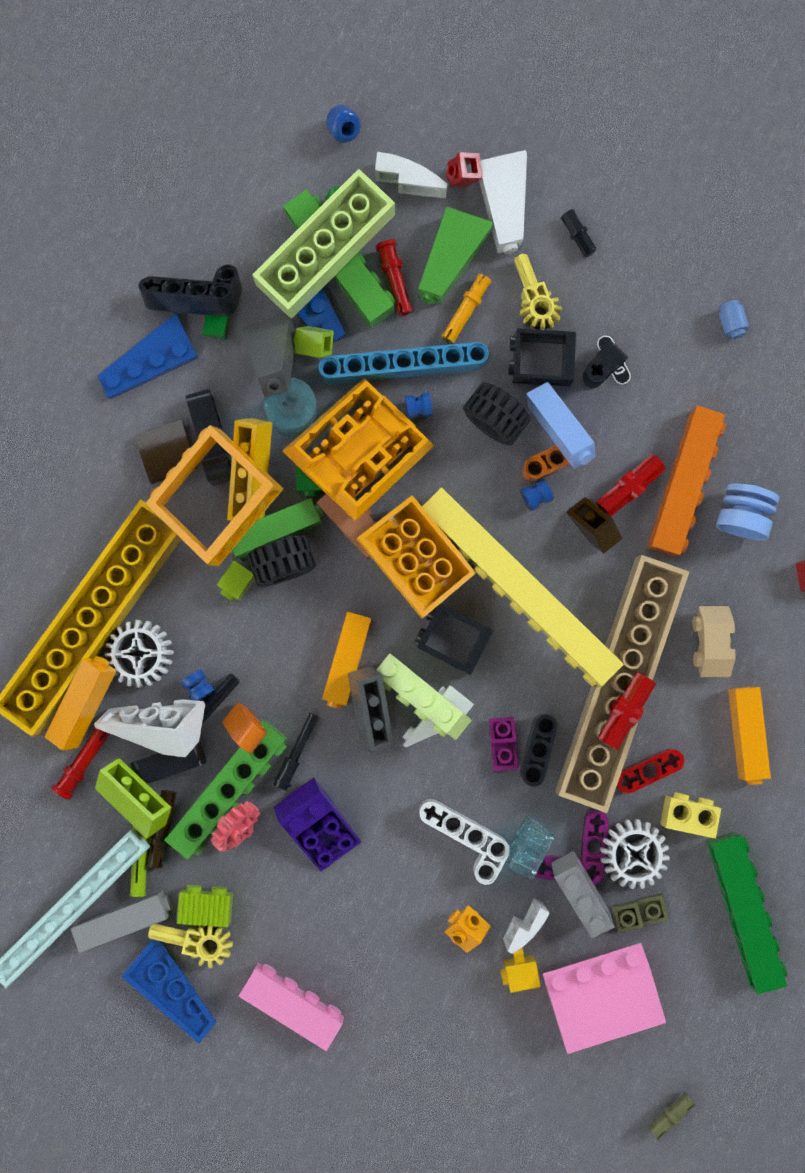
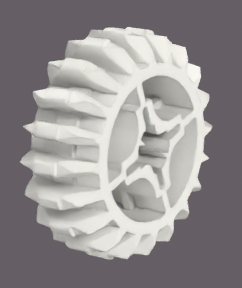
[104,620,174,688]
[600,819,670,889]

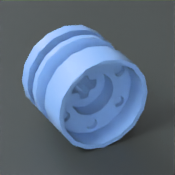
[716,483,780,540]

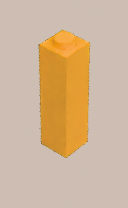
[322,612,372,709]
[44,656,116,751]
[728,687,771,785]

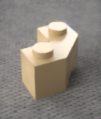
[692,606,735,677]

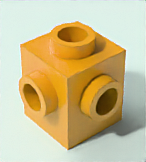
[444,905,491,953]

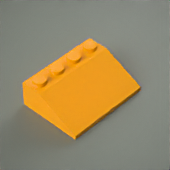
[357,495,476,618]

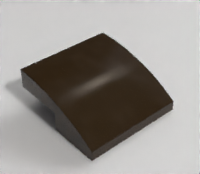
[135,419,198,484]

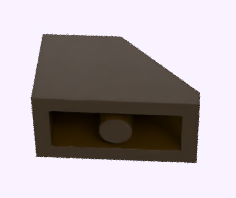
[566,497,623,554]

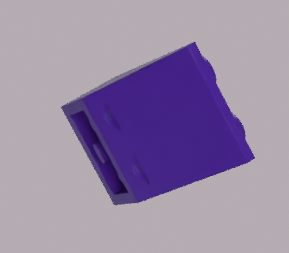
[273,778,361,872]

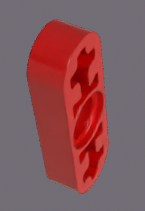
[616,748,684,794]

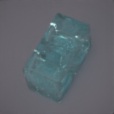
[505,816,556,880]

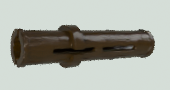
[146,790,177,869]

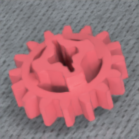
[211,801,260,852]

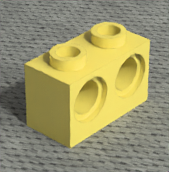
[660,792,721,839]

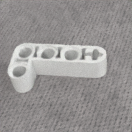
[419,799,510,885]

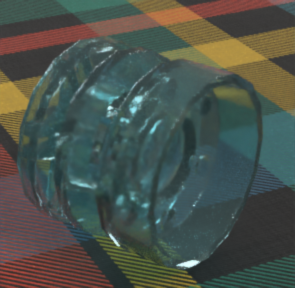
[264,378,319,438]

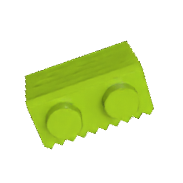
[177,885,233,927]

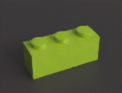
[95,758,171,838]

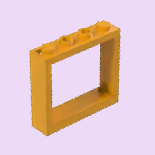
[145,425,284,566]

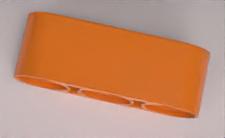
[522,445,570,482]
[222,702,268,754]

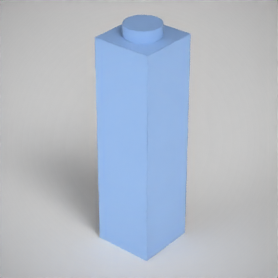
[526,382,596,469]

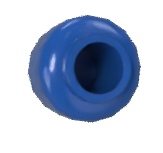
[326,105,361,143]

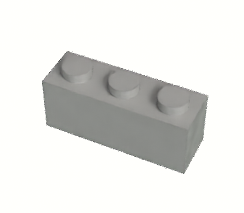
[551,851,614,939]

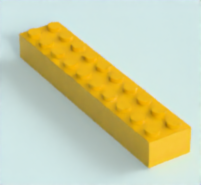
[0,499,181,736]

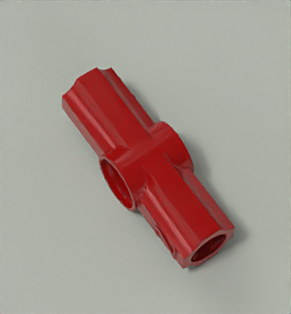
[596,454,666,517]
[597,672,657,750]

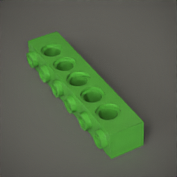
[164,720,288,860]

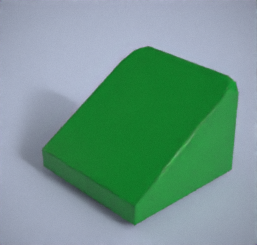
[202,315,231,340]

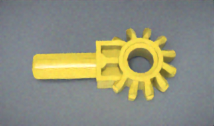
[514,254,562,330]
[148,924,233,968]

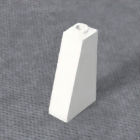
[479,150,527,254]

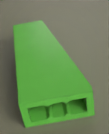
[418,207,493,304]
[233,498,324,561]

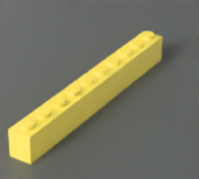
[422,487,624,688]

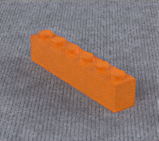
[647,405,726,558]

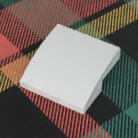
[503,898,549,954]

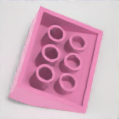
[542,943,666,1054]

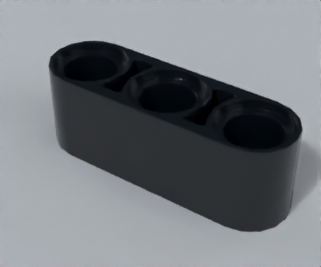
[520,713,558,787]
[130,740,207,784]

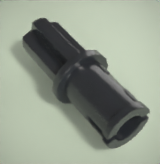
[561,209,596,257]

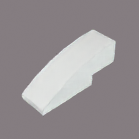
[375,152,447,199]

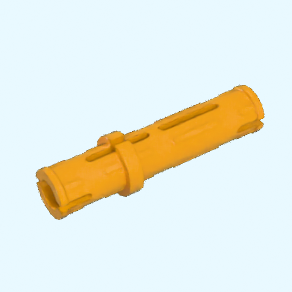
[441,273,492,344]

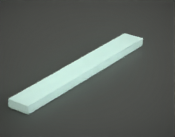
[0,828,150,988]

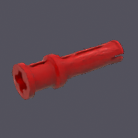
[375,239,413,317]
[51,728,110,800]

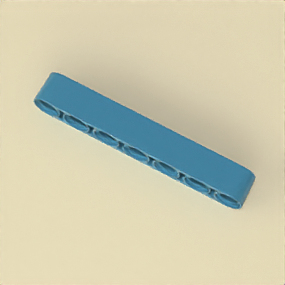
[319,342,489,384]

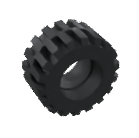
[463,382,531,445]
[247,535,317,586]

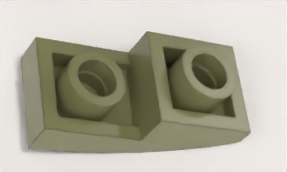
[612,893,669,933]

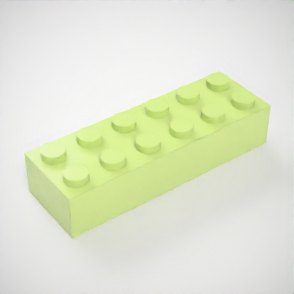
[252,169,395,319]

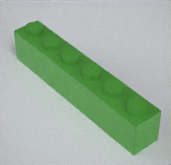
[283,189,395,329]

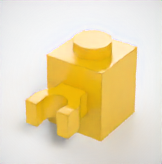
[500,947,541,993]

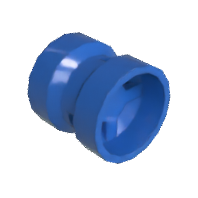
[405,392,433,420]
[520,478,554,511]
[180,669,215,701]

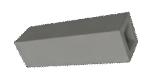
[71,890,172,953]

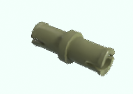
[647,1092,696,1141]

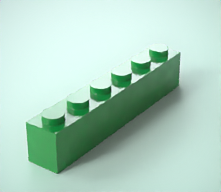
[706,832,788,995]

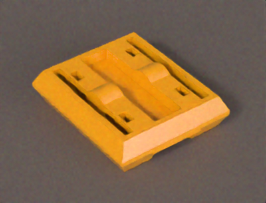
[283,378,435,521]

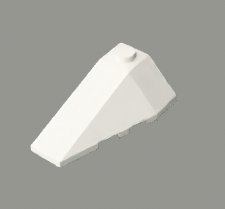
[94,700,205,757]

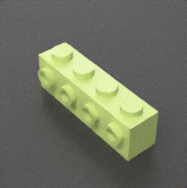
[376,654,472,740]

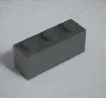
[348,666,394,752]

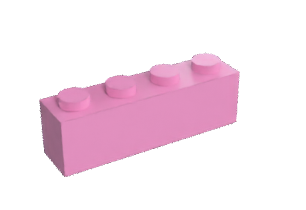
[239,963,344,1051]

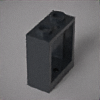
[508,328,576,386]
[415,603,494,675]

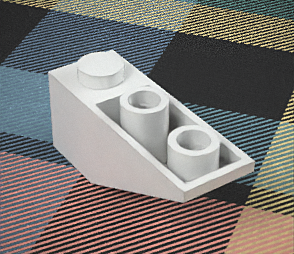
[403,685,474,747]

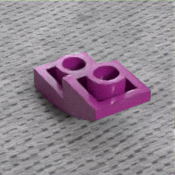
[489,717,519,772]

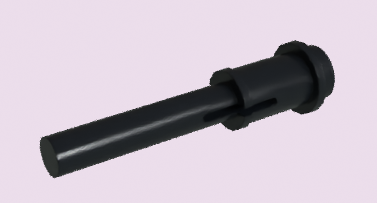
[273,713,319,791]

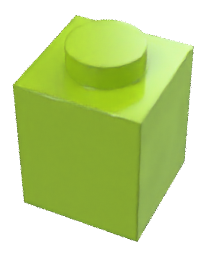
[293,326,334,358]
[217,561,255,601]

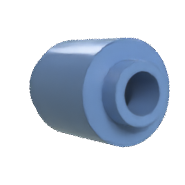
[719,300,750,339]

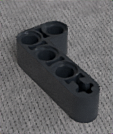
[138,264,242,316]
[185,388,232,486]

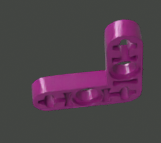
[529,809,609,884]

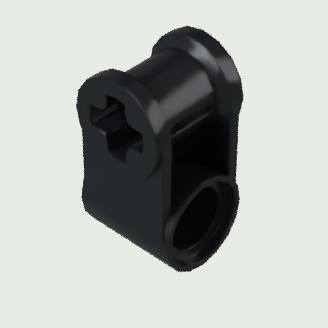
[582,340,628,388]

